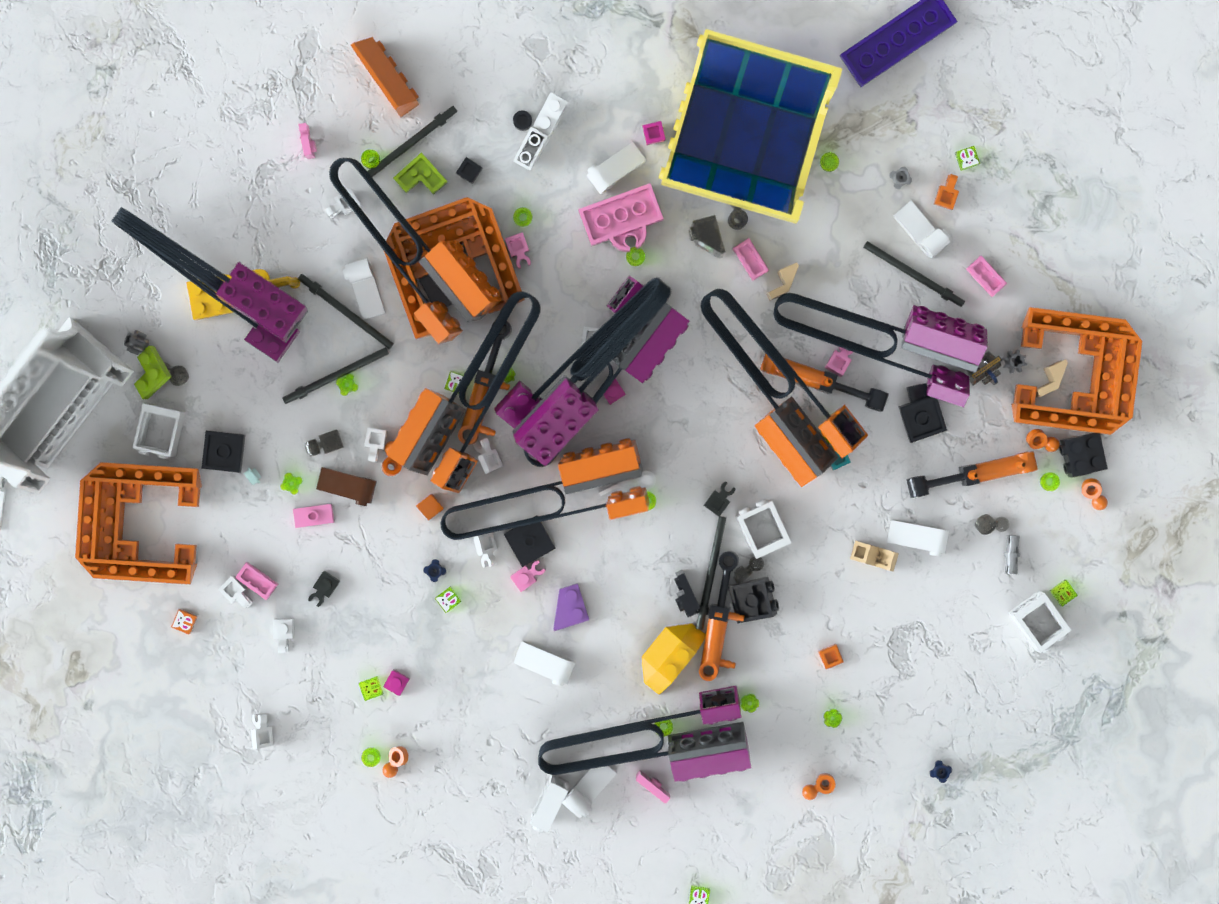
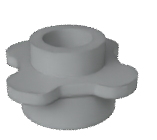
[890,167,912,189]

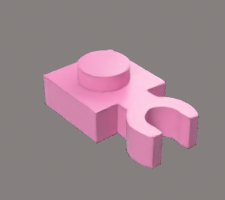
[298,123,317,159]
[505,232,531,269]
[825,347,853,377]
[510,560,546,592]

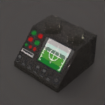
[688,215,726,258]

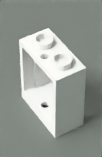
[133,403,186,460]
[736,499,791,559]
[1008,591,1072,653]
[530,775,569,833]

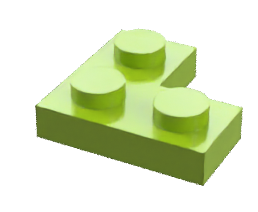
[393,152,448,195]
[134,345,172,400]

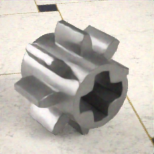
[124,330,149,355]
[1002,350,1027,373]

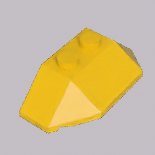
[642,623,706,695]

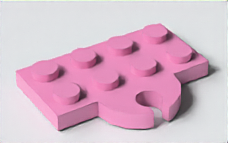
[578,183,664,252]

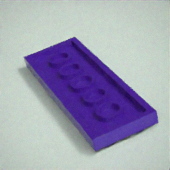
[840,0,958,87]

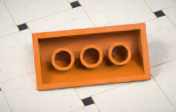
[351,37,419,118]

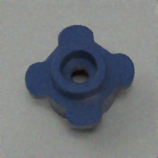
[423,559,446,582]
[929,760,952,783]

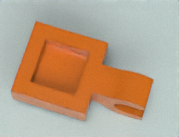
[934,174,959,210]

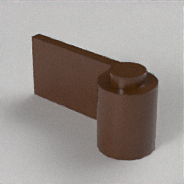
[316,467,377,506]

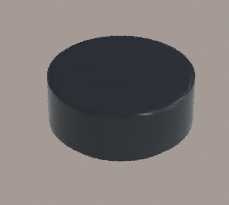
[513,110,532,131]

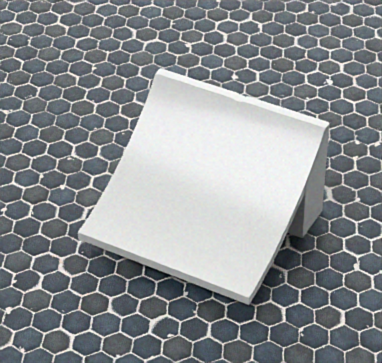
[0,317,134,494]

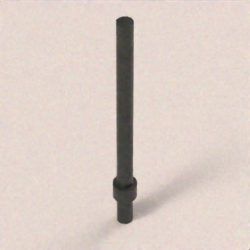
[367,106,458,177]
[863,241,965,307]
[298,274,394,349]
[282,347,389,404]
[696,516,727,630]

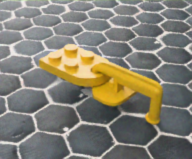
[186,269,300,320]

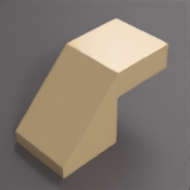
[766,262,799,301]
[1036,359,1068,397]
[850,541,899,572]

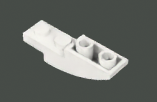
[513,92,568,170]

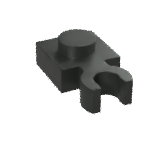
[703,481,736,517]
[308,571,340,607]

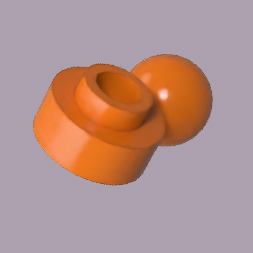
[1026,429,1060,452]
[381,441,402,476]
[1081,478,1108,510]
[382,746,408,778]
[802,773,836,800]

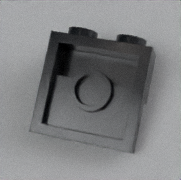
[1059,433,1108,478]
[674,570,700,617]
[728,577,779,624]

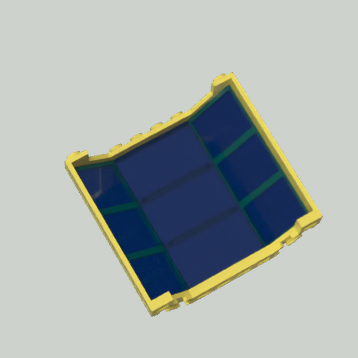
[659,29,843,224]

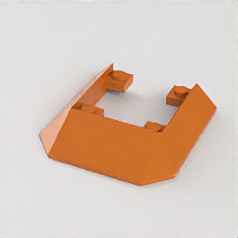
[384,197,525,339]
[1011,307,1142,435]
[75,462,202,585]

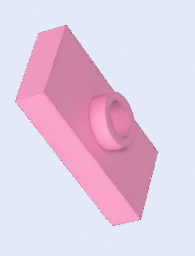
[732,238,769,281]
[966,256,1007,297]
[293,504,335,528]
[235,562,278,600]
[636,771,670,803]

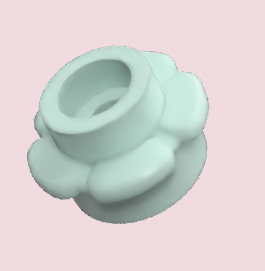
[244,468,261,485]

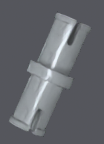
[1004,535,1020,574]

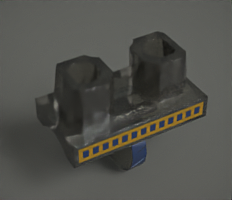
[966,351,1002,386]

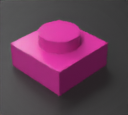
[642,121,666,145]
[603,378,626,405]
[383,669,410,696]

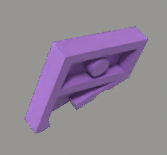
[553,583,589,631]

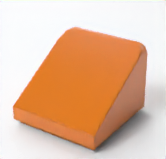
[416,494,444,520]

